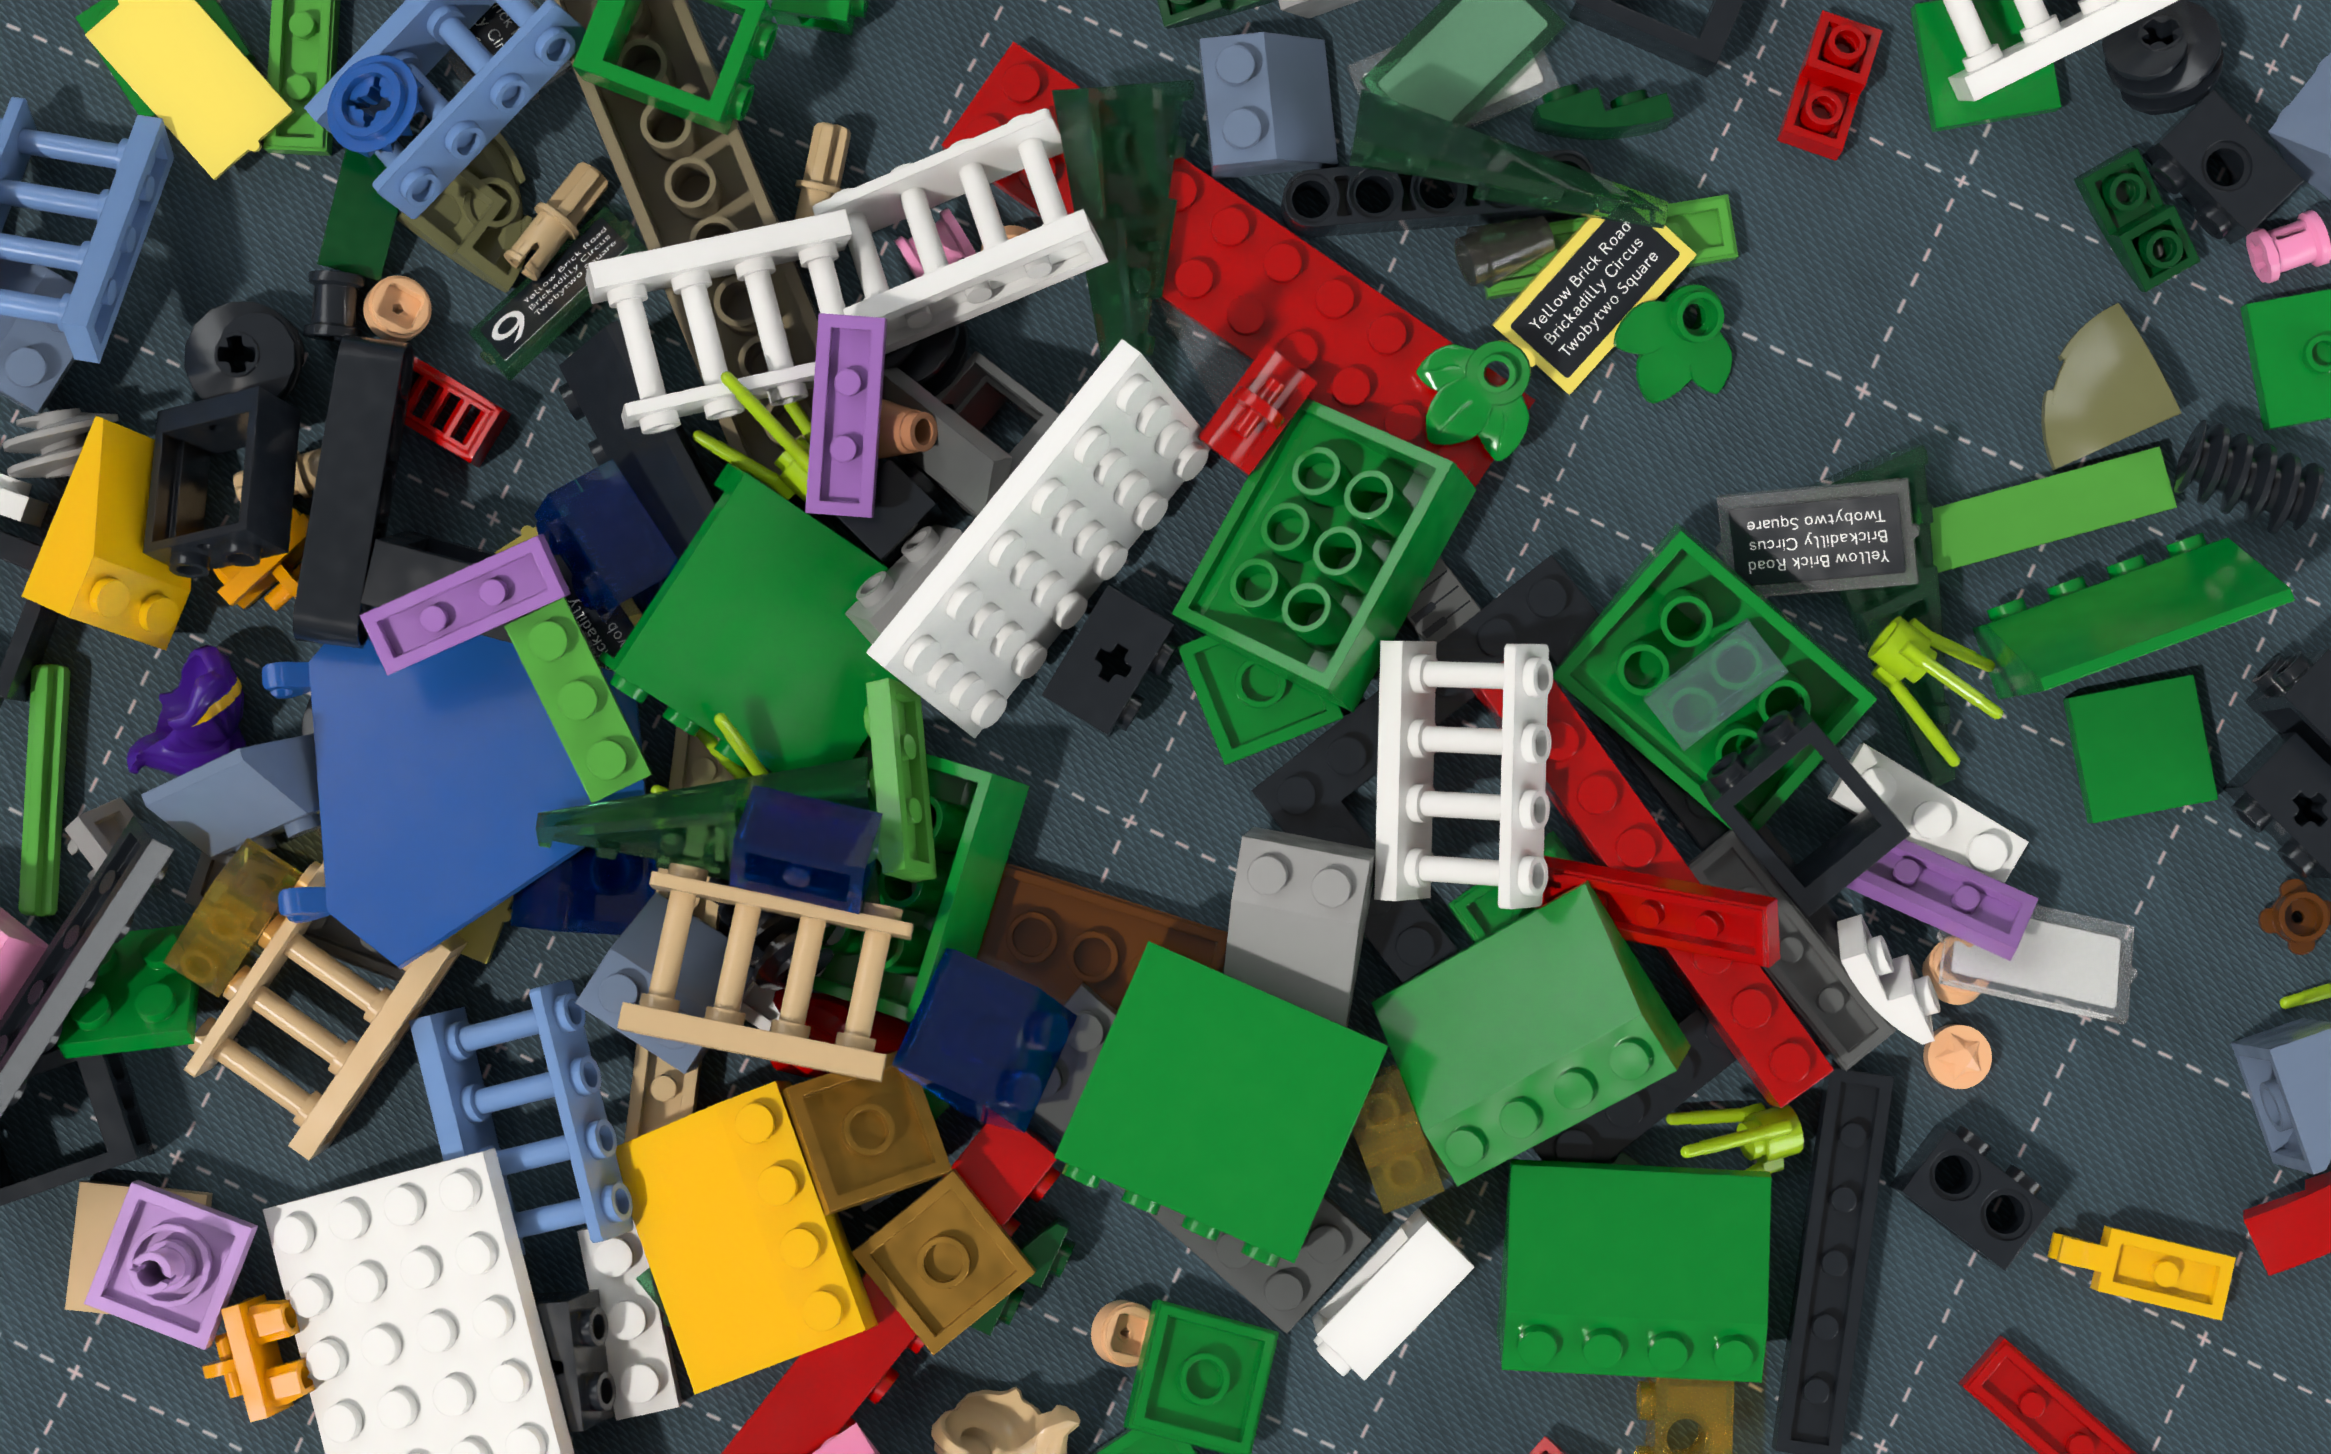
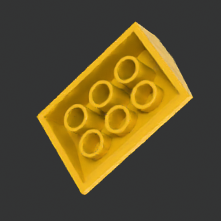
[616,1081,878,1394]

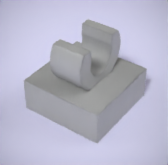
[64,797,136,881]

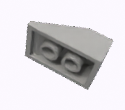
[1224,827,1376,1028]

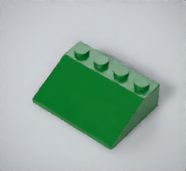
[1172,398,1477,713]
[1553,522,1877,831]
[1972,532,2295,700]
[786,736,1030,1032]
[1372,880,1691,1186]
[1497,1159,1772,1383]

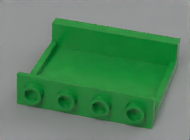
[599,463,903,803]
[1054,941,1388,1268]

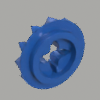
[327,55,425,158]

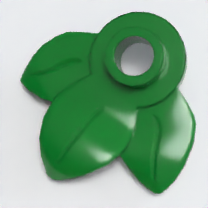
[1613,284,1732,404]
[1416,340,1531,461]

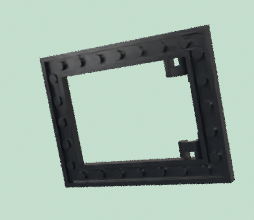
[1251,554,1841,1164]

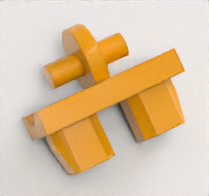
[213,508,310,611]
[202,1294,315,1422]

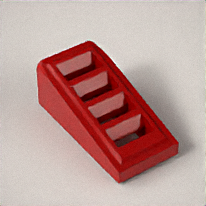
[405,356,511,468]

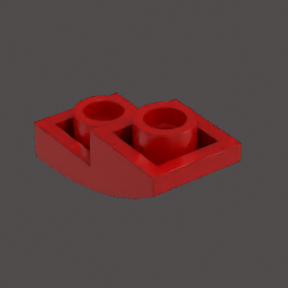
[1777,10,1883,161]
[2243,1171,2331,1276]

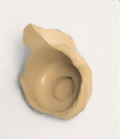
[931,1387,1080,1454]

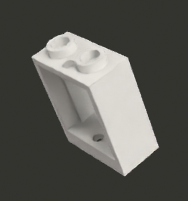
[1312,1208,1474,1381]

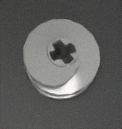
[2,408,119,479]

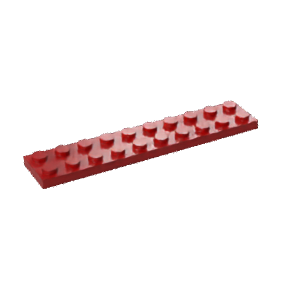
[941,41,1535,487]

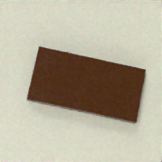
[968,862,1228,1012]

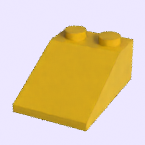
[22,416,191,651]

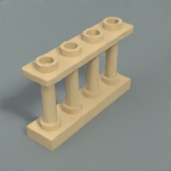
[184,861,468,1160]
[617,863,914,1083]

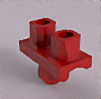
[1197,344,1318,476]

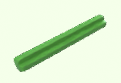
[18,664,71,916]

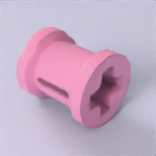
[894,207,976,278]
[2246,210,2331,283]

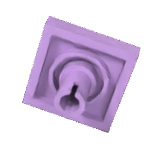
[84,1180,258,1350]

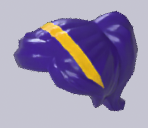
[126,645,246,777]

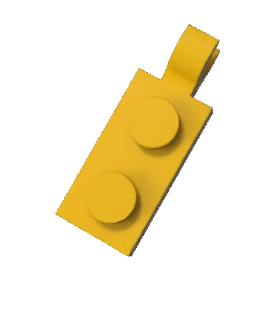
[2047,1225,2236,1321]

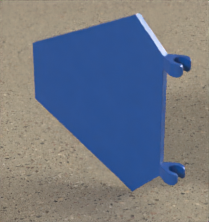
[262,607,648,969]

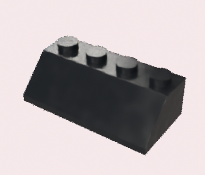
[558,320,720,585]

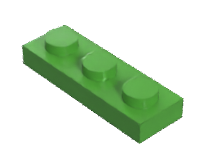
[504,597,653,804]
[864,678,937,883]

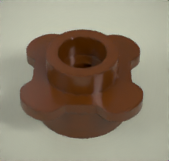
[2258,879,2331,955]

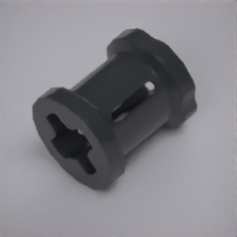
[303,270,367,342]

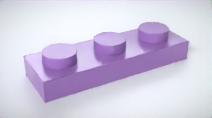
[805,313,888,518]
[359,534,571,676]
[1846,839,2038,961]

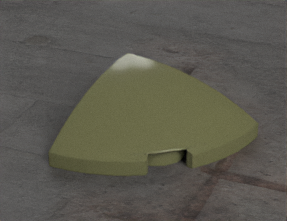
[396,132,532,293]
[2041,303,2181,470]

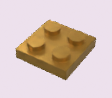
[782,1048,952,1216]
[851,1168,1036,1355]

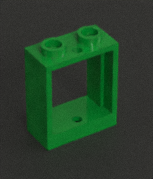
[572,0,778,135]

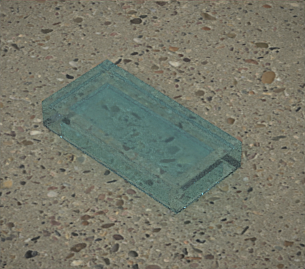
[1643,618,1789,751]

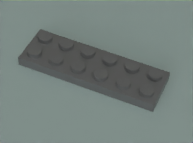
[998,982,1372,1334]

